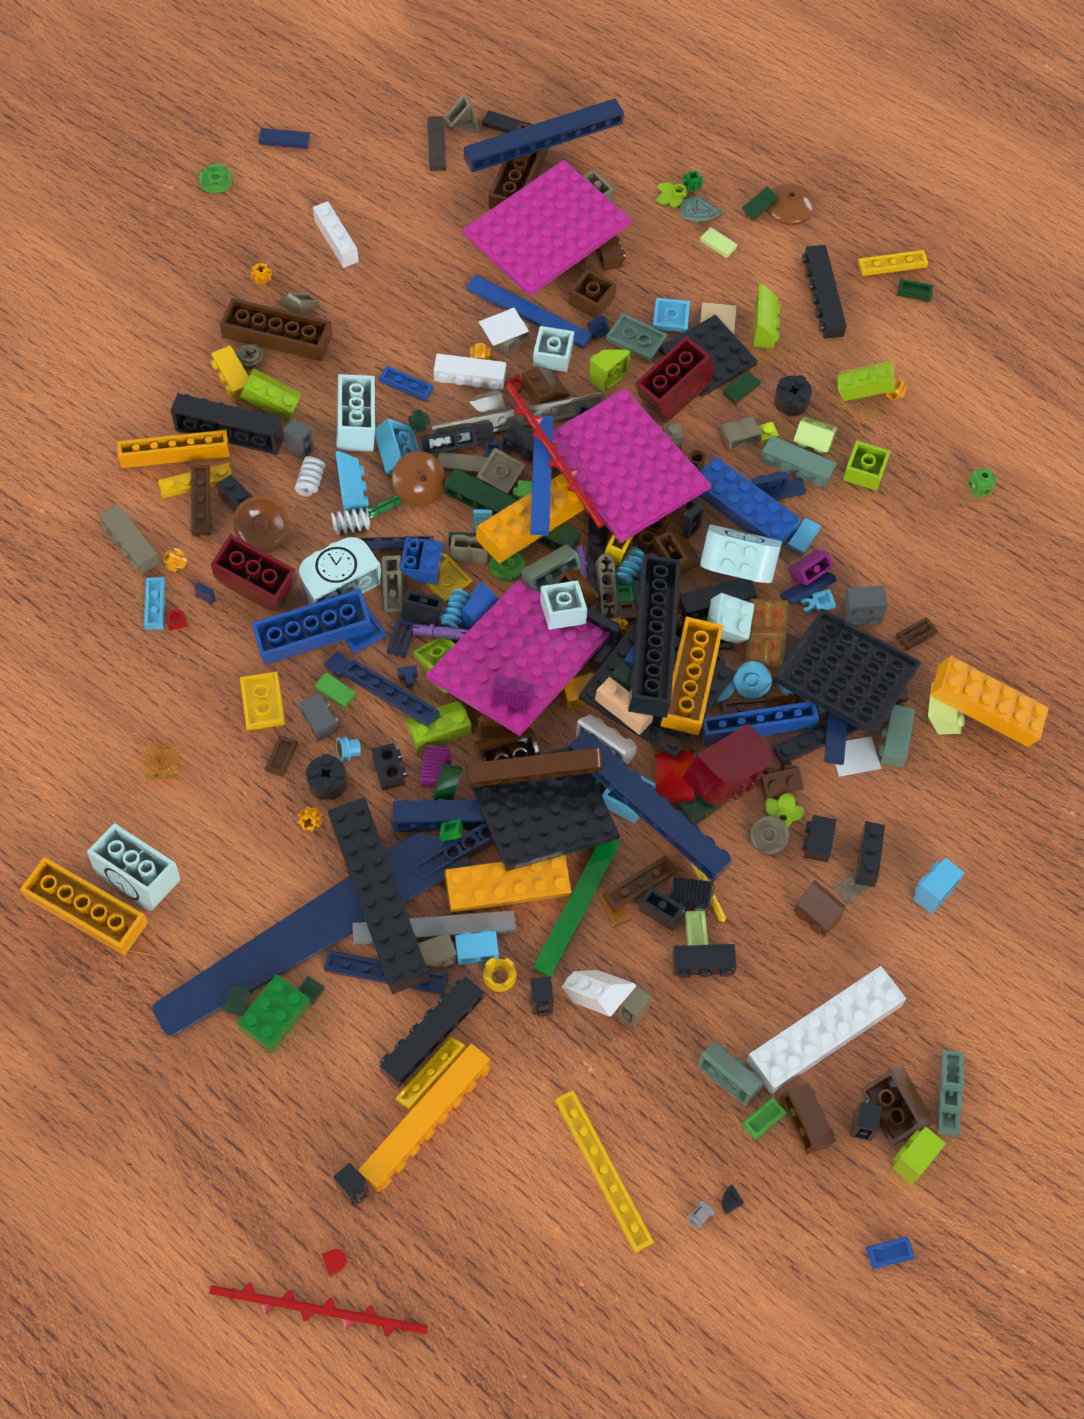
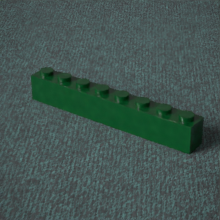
[444,468,581,551]

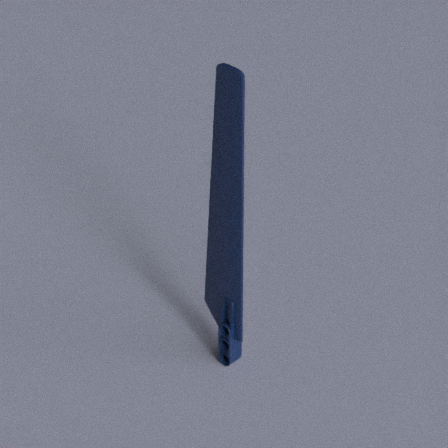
[153,823,494,1036]

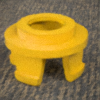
[483,957,517,992]

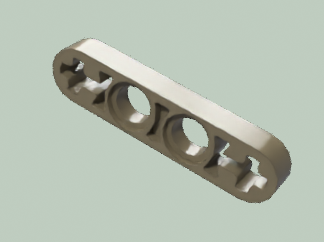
[596,554,618,620]

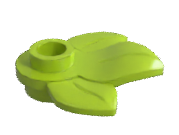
[656,182,687,208]
[765,792,804,827]

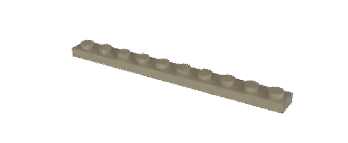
[431,391,606,433]

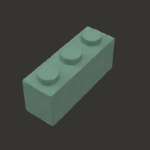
[520,545,582,592]
[878,705,915,768]

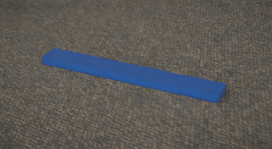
[466,275,593,349]
[530,415,553,536]

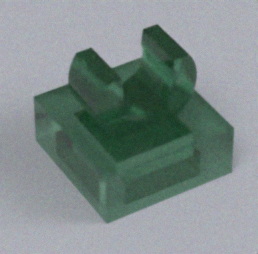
[298,976,325,1005]

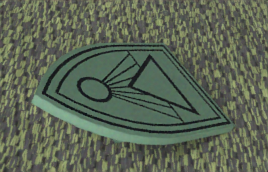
[680,194,723,224]

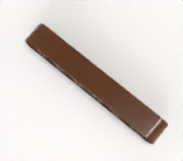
[638,450,705,554]
[466,748,604,787]

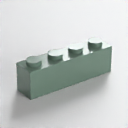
[760,435,837,489]

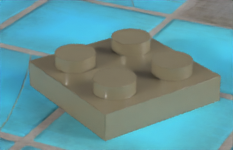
[476,448,526,495]

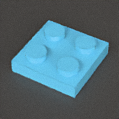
[653,298,690,333]

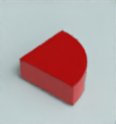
[504,374,522,394]

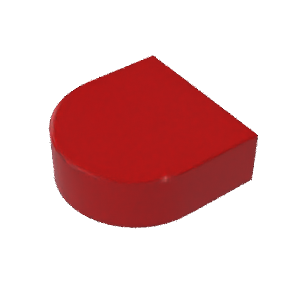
[166,609,188,631]
[322,1249,347,1276]

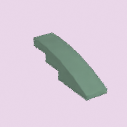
[937,1050,964,1137]

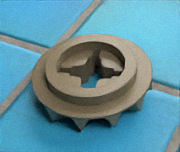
[235,343,264,368]

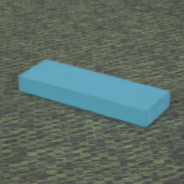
[144,577,166,630]

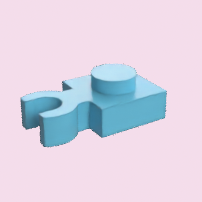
[801,589,836,614]

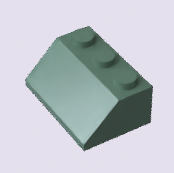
[697,1042,764,1106]

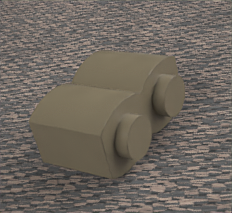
[720,417,762,450]
[450,534,488,564]

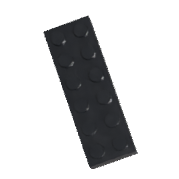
[170,393,284,455]

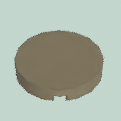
[750,815,790,855]

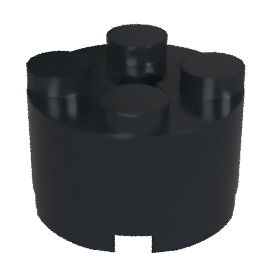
[774,375,812,416]
[306,754,347,800]

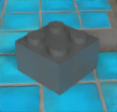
[841,586,888,627]

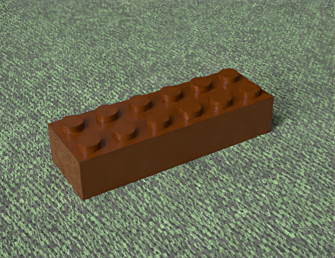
[488,123,549,209]
[220,298,332,361]

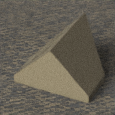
[444,93,480,133]
[277,292,320,315]
[468,390,506,415]

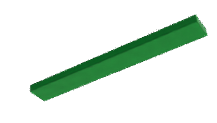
[533,840,621,977]

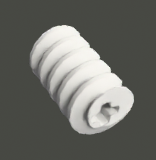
[294,456,326,497]
[331,508,370,535]

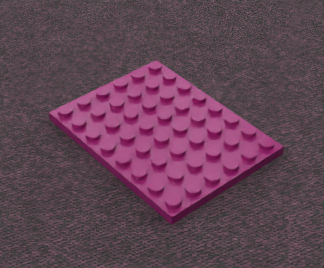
[462,160,632,296]
[552,388,711,543]
[426,580,610,736]

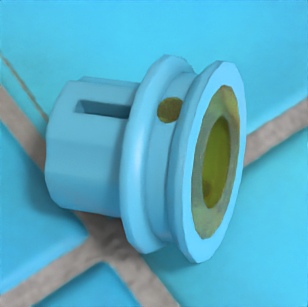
[336,736,361,762]

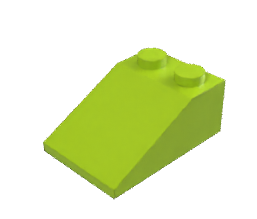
[413,638,455,695]

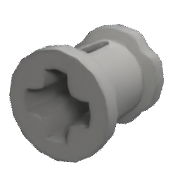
[686,1200,714,1230]

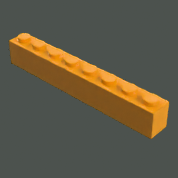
[358,1043,491,1192]

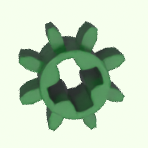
[683,171,703,192]

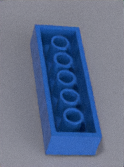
[699,456,800,547]
[252,589,374,665]

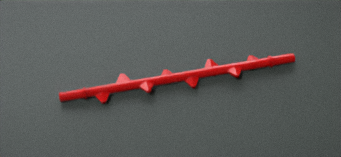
[505,383,604,528]
[209,1283,428,1337]

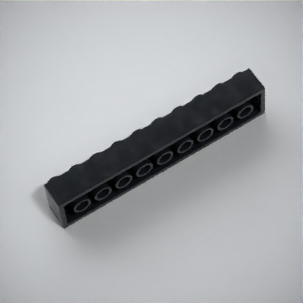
[628,554,680,718]
[327,797,431,995]

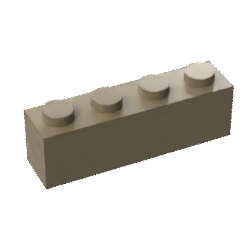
[99,504,161,575]

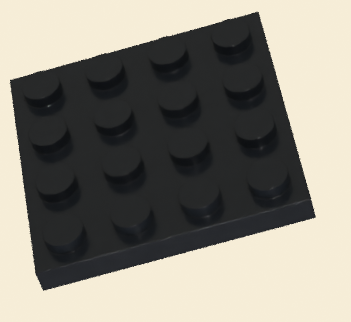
[660,314,757,398]

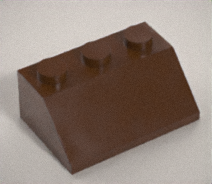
[474,726,540,762]
[860,1067,935,1146]

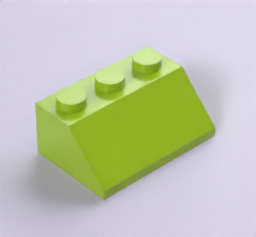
[753,284,781,349]
[837,360,895,401]
[239,368,301,422]
[404,701,471,753]

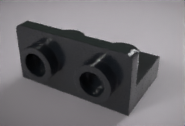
[682,499,704,539]

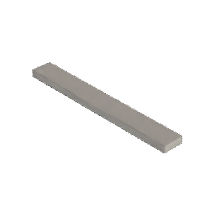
[352,910,516,945]

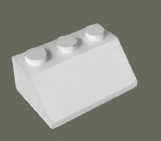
[576,714,637,764]
[561,970,636,1017]

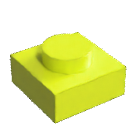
[758,422,779,444]

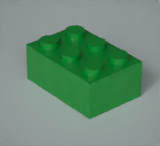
[237,974,311,1054]

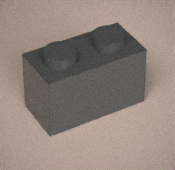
[283,418,314,461]
[299,693,339,741]

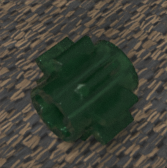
[408,409,430,432]

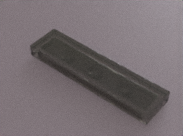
[427,116,446,171]

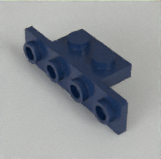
[751,471,806,500]

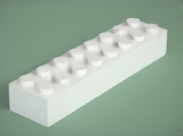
[746,966,906,1095]

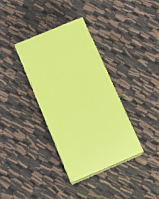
[700,227,737,258]
[684,911,708,945]

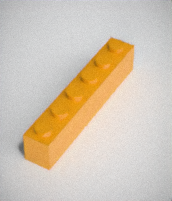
[117,430,230,468]

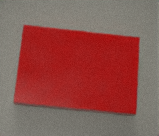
[655,750,695,802]

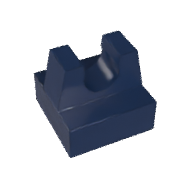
[587,315,609,340]
[397,665,418,688]

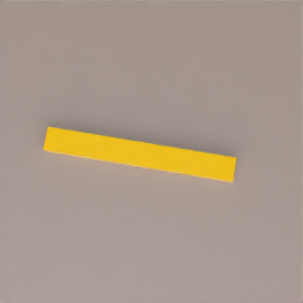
[555,1090,654,1254]

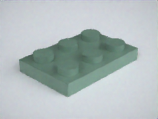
[605,313,668,363]

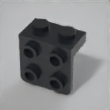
[586,609,622,664]

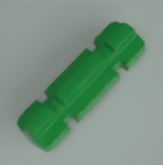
[368,495,401,518]

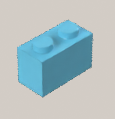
[455,930,499,965]

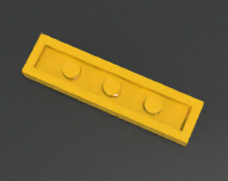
[858,250,928,276]
[158,463,232,499]
[395,1036,467,1111]

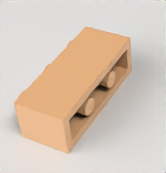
[595,677,653,735]

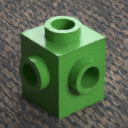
[968,468,996,498]

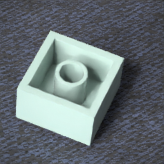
[533,326,574,372]
[540,581,587,630]
[707,593,754,645]

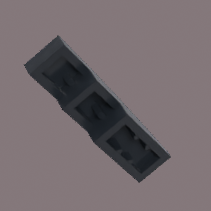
[421,423,495,454]

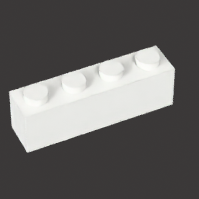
[313,201,358,268]
[434,354,506,390]

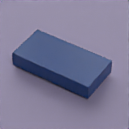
[866,1237,915,1270]

